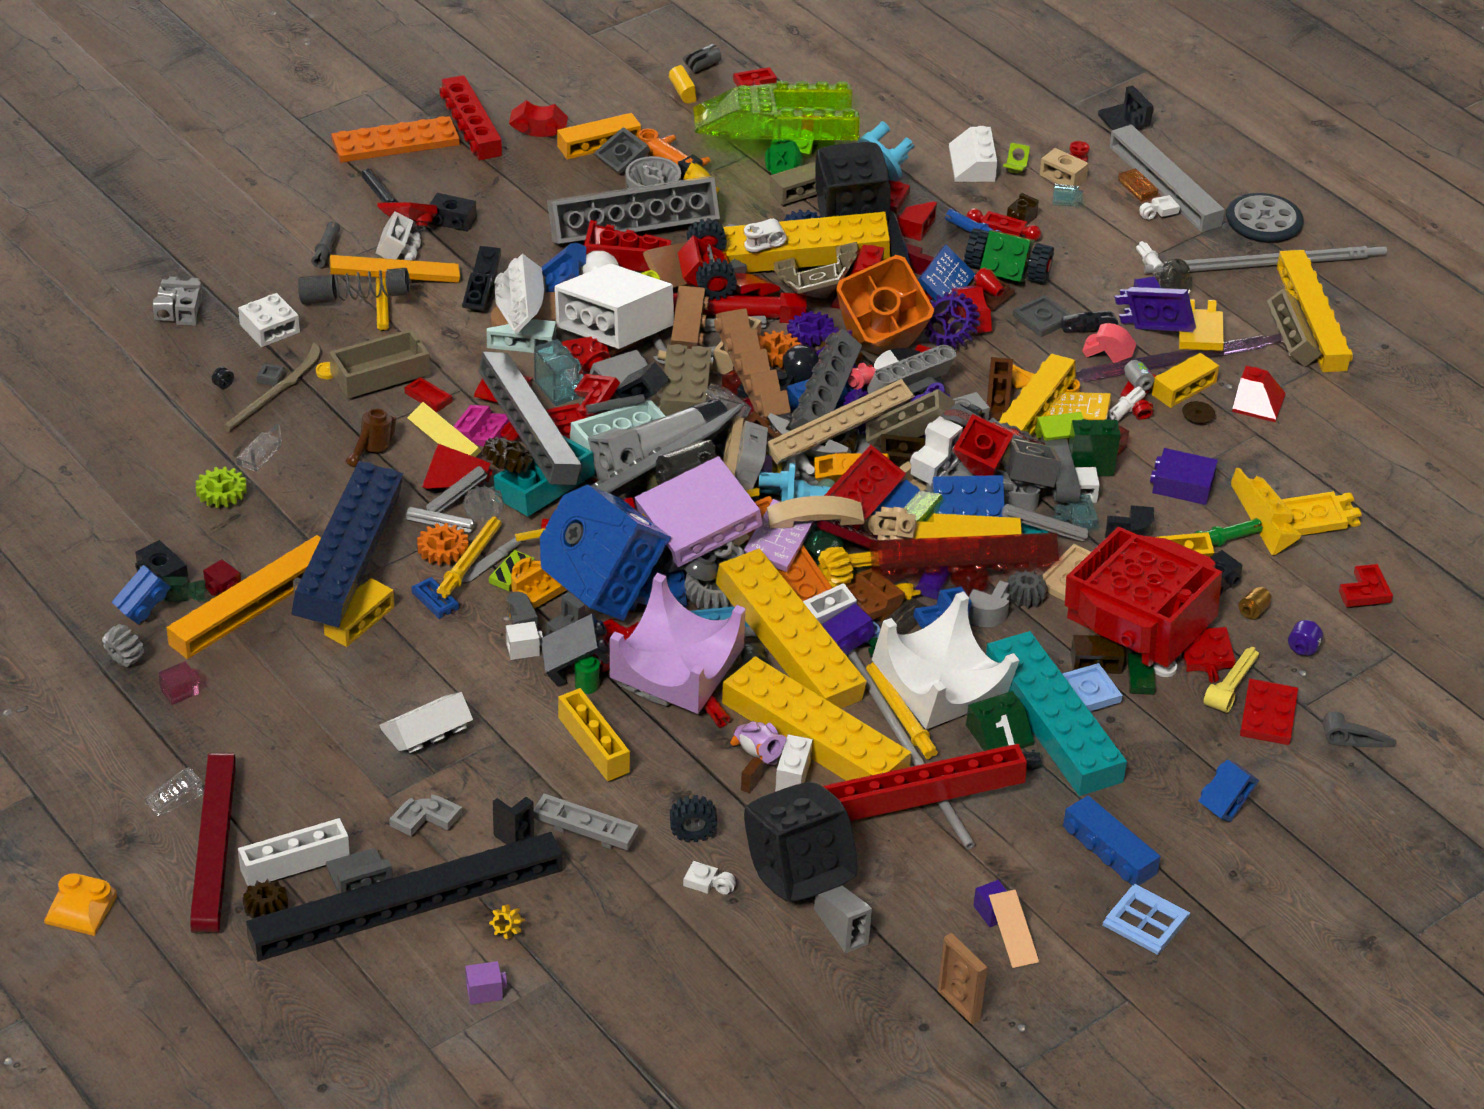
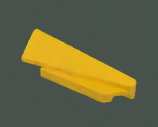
[908,513,1021,547]

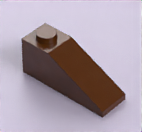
[987,357,1013,421]

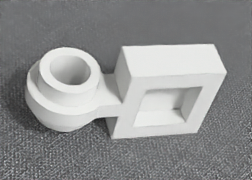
[1139,195,1180,220]
[683,861,736,894]

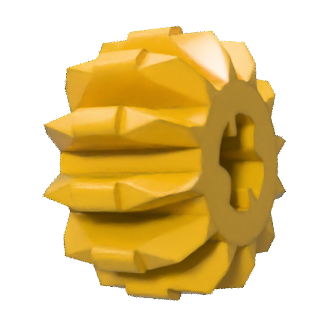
[818,547,853,588]

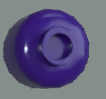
[1288,620,1323,656]

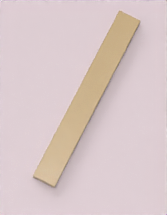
[766,379,915,464]

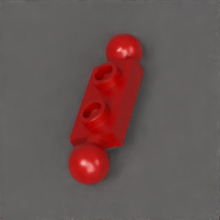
[966,208,1041,242]

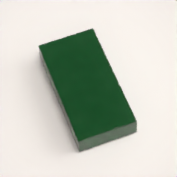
[1127,653,1155,695]

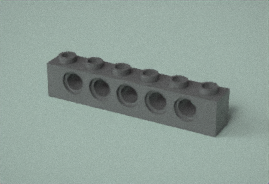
[789,329,862,430]

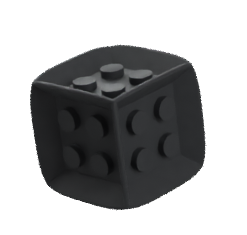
[815,142,890,226]
[744,782,858,901]

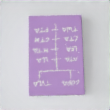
[744,499,816,572]

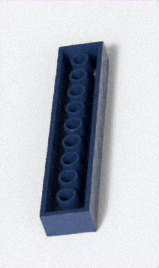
[291,461,404,628]

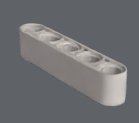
[867,345,956,394]

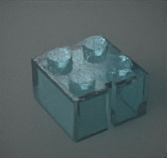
[534,339,581,406]

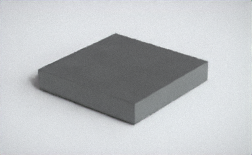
[1012,295,1071,337]

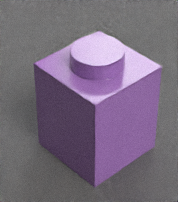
[465,961,507,1005]

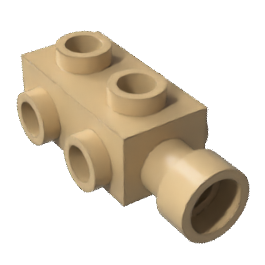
[863,507,916,542]

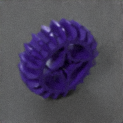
[924,291,980,349]

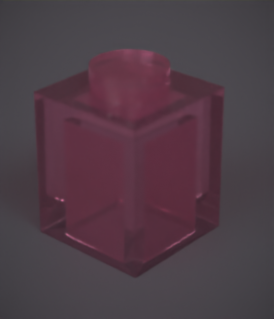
[158,661,200,705]

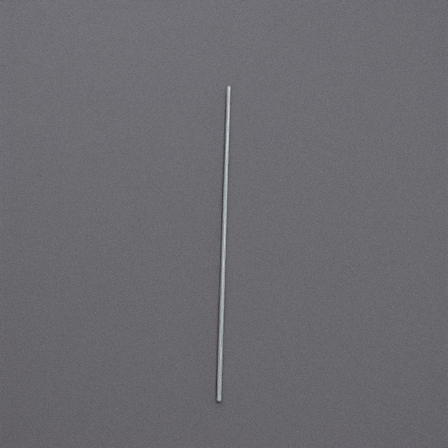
[650,333,975,850]

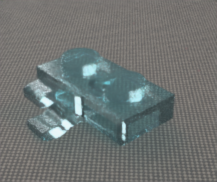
[1053,495,1098,529]

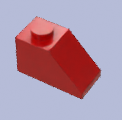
[897,201,937,241]

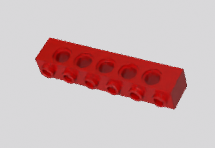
[439,75,502,161]

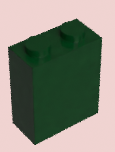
[1069,419,1121,477]

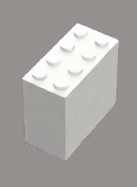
[555,264,674,349]

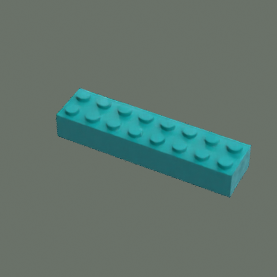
[986,631,1127,796]

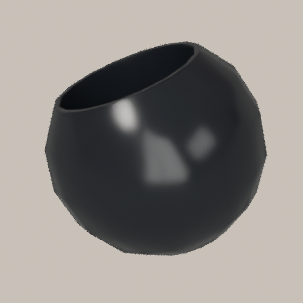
[783,344,820,384]

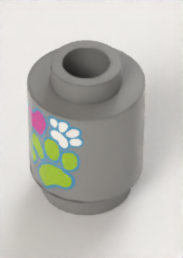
[1124,360,1154,391]

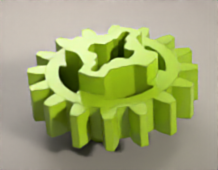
[195,466,247,508]

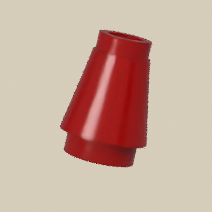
[974,268,1005,298]

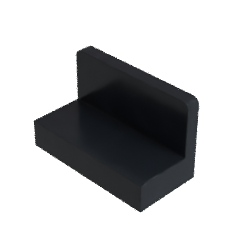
[493,797,534,845]

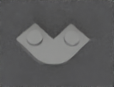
[389,794,462,836]

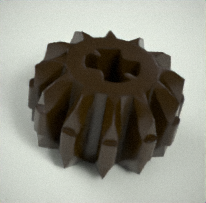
[242,878,289,919]

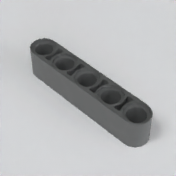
[1041,435,1080,502]

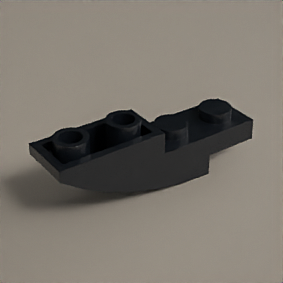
[462,246,501,310]

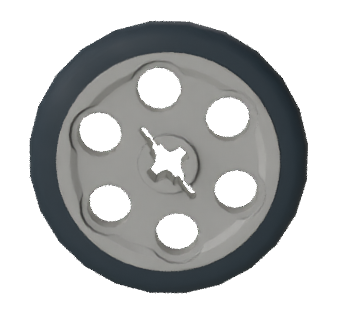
[1226,193,1304,242]

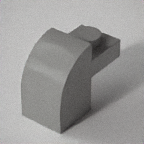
[968,580,1011,627]

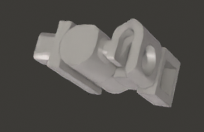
[153,276,202,326]

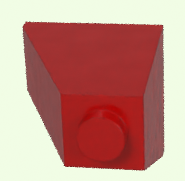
[422,443,493,489]

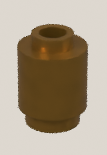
[1238,587,1271,619]

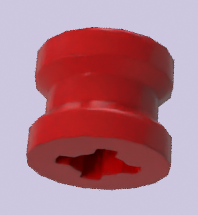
[1069,141,1090,162]

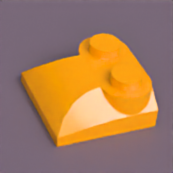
[44,873,117,936]

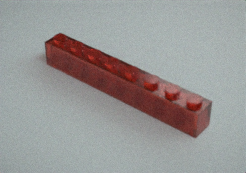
[870,533,1059,575]

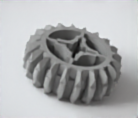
[684,557,733,609]

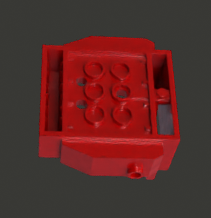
[1064,526,1222,667]

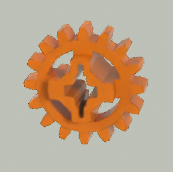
[758,330,801,368]
[417,523,469,566]

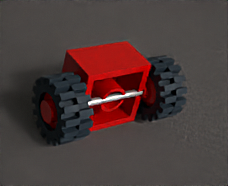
[677,218,737,300]

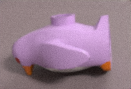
[730,721,786,765]

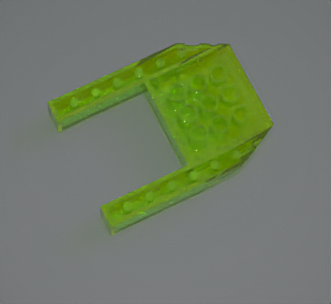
[693,81,860,140]

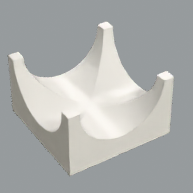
[872,591,1019,729]

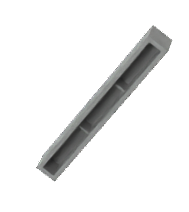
[1110,125,1225,232]

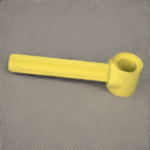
[1203,647,1259,713]

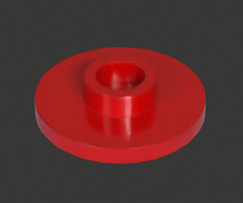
[581,350,609,374]

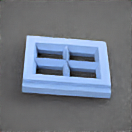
[1102,884,1190,955]

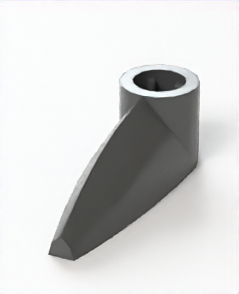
[1323,712,1396,747]

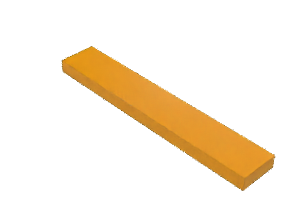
[329,255,460,283]

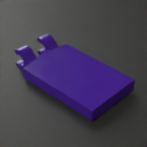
[1114,287,1196,332]

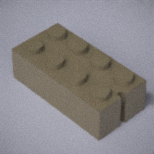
[329,329,430,398]
[660,344,712,416]

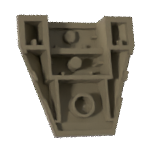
[774,242,858,299]

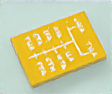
[1046,392,1111,420]

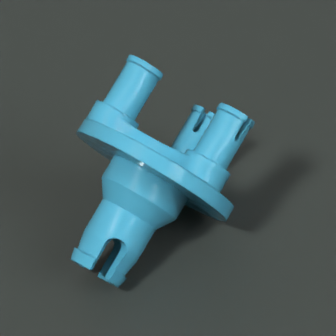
[858,121,915,181]
[759,463,831,502]

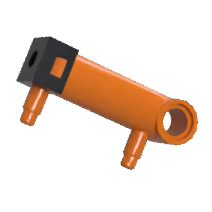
[638,128,710,180]

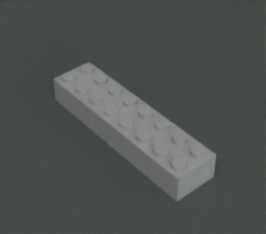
[547,176,720,244]

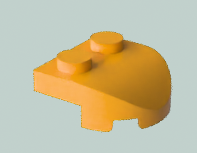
[511,557,567,609]

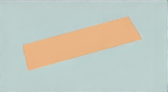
[989,890,1039,968]

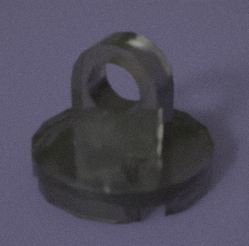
[1152,259,1192,294]

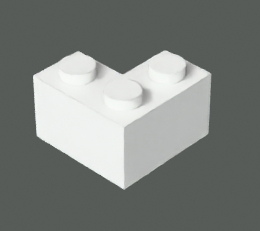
[910,416,963,484]

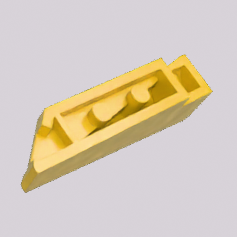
[1231,468,1301,555]

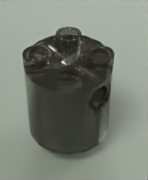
[655,440,717,486]

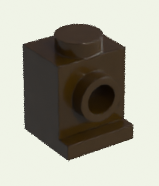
[1007,193,1039,225]

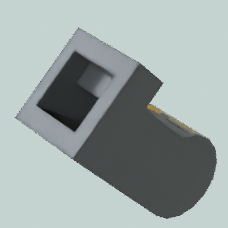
[507,592,538,631]

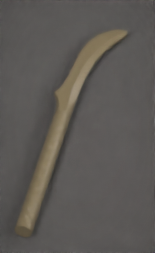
[223,343,320,432]

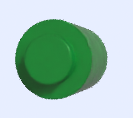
[575,656,600,694]

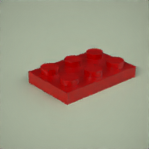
[1240,678,1298,745]

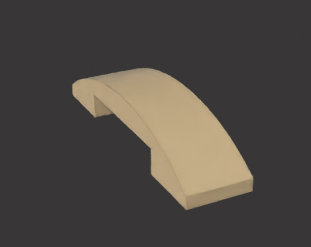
[767,496,864,529]

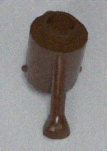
[345,408,396,467]

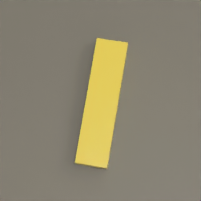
[408,402,481,457]

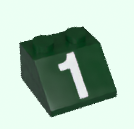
[966,691,1034,751]

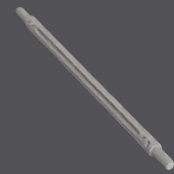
[1144,246,1387,274]

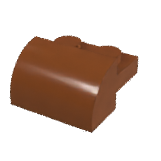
[846,568,905,623]

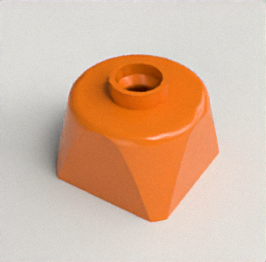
[836,255,934,355]

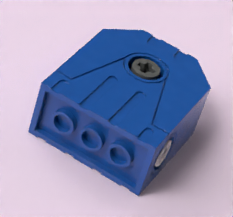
[540,485,671,621]

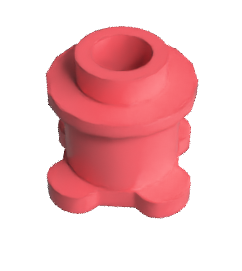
[847,363,876,390]

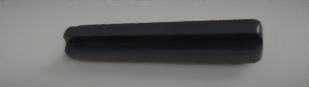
[362,168,396,203]

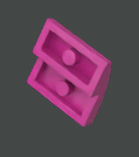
[453,405,510,447]

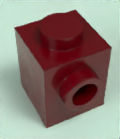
[203,559,241,596]

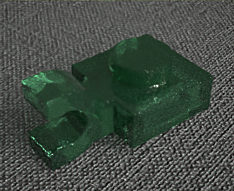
[162,577,206,601]

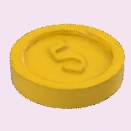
[316,362,333,379]

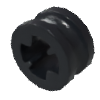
[211,366,234,389]

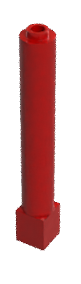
[673,293,806,323]

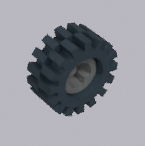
[669,795,718,842]

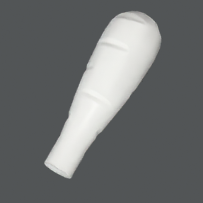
[795,453,815,474]

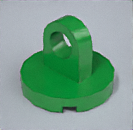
[765,137,803,175]

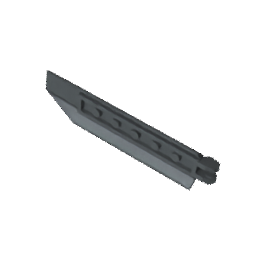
[592,402,745,497]

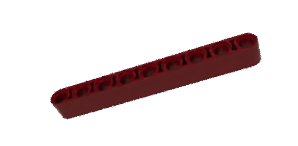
[190,753,236,933]

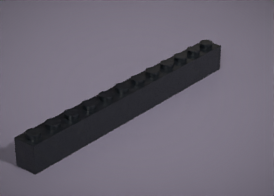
[246,832,563,962]

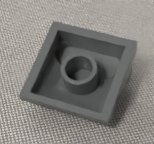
[594,127,650,174]

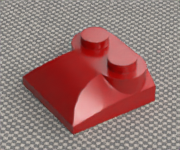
[377,202,437,226]

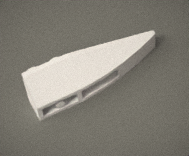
[494,253,544,334]

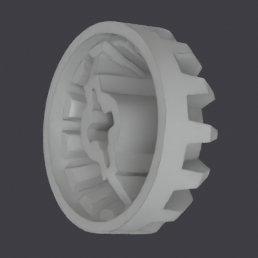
[626,156,681,188]

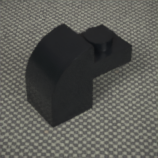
[1105,505,1154,539]

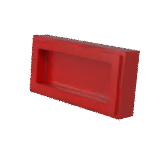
[404,377,453,412]

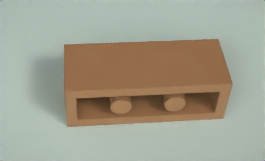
[671,285,709,349]

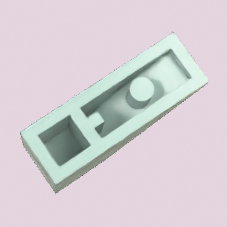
[487,319,556,355]

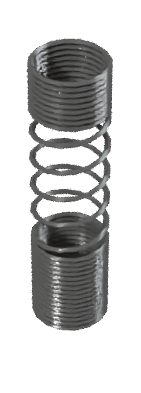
[298,268,410,304]

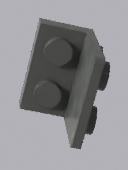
[326,848,392,894]

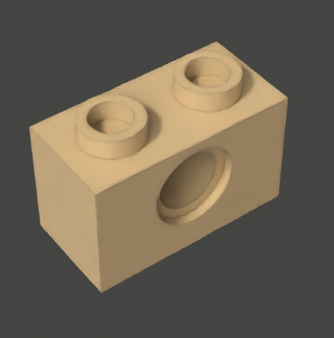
[1039,148,1089,190]

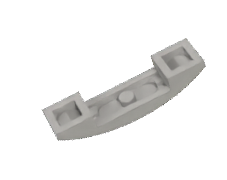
[768,413,851,458]

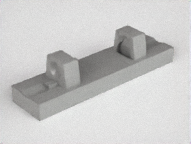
[534,793,639,850]

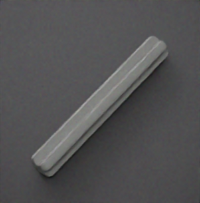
[1002,504,1088,541]

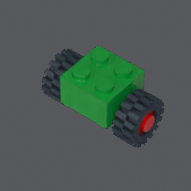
[964,228,1054,284]

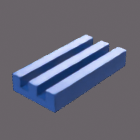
[411,577,459,619]

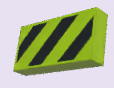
[489,550,535,592]

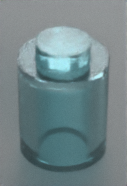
[1052,184,1083,206]

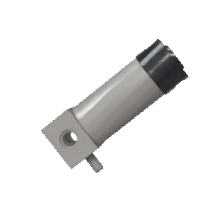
[587,398,732,497]

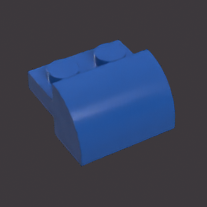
[541,243,586,293]

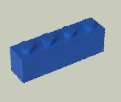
[1063,796,1161,886]

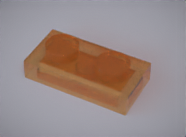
[1118,168,1158,201]

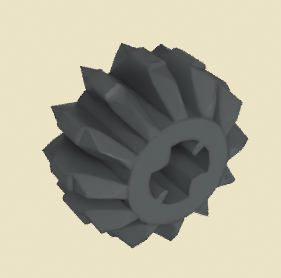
[1007,569,1047,609]

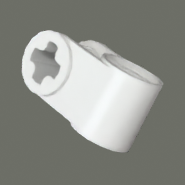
[744,218,786,252]

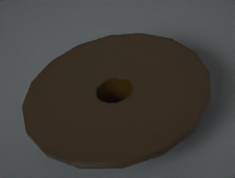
[1182,401,1215,423]

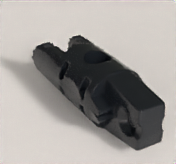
[1061,311,1118,332]

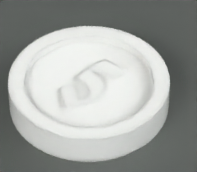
[1153,661,1177,677]

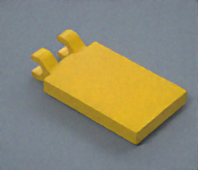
[1179,299,1224,351]
[1281,491,1362,535]

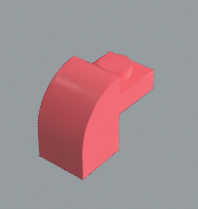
[1082,323,1136,363]

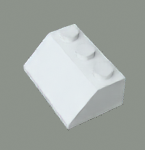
[949,126,997,182]
[379,692,473,753]

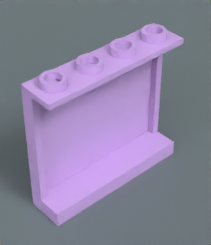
[635,456,763,567]

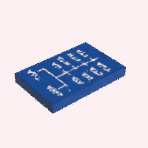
[918,245,975,310]

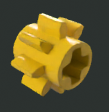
[489,904,525,939]

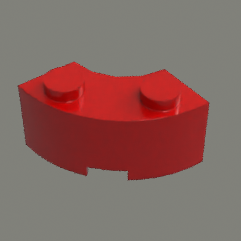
[509,100,568,137]
[950,285,992,334]

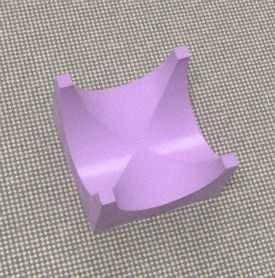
[610,573,746,714]

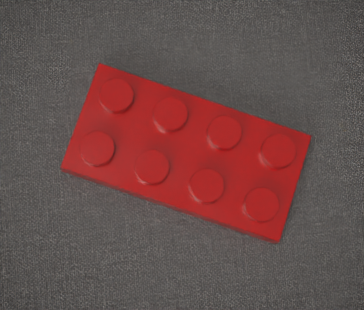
[824,444,906,530]

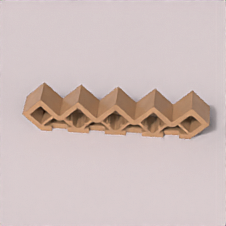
[714,308,791,417]

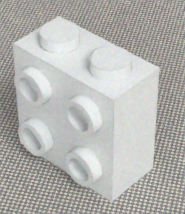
[238,293,300,347]

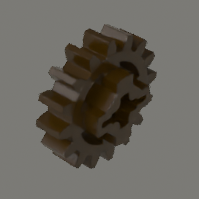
[482,437,533,473]

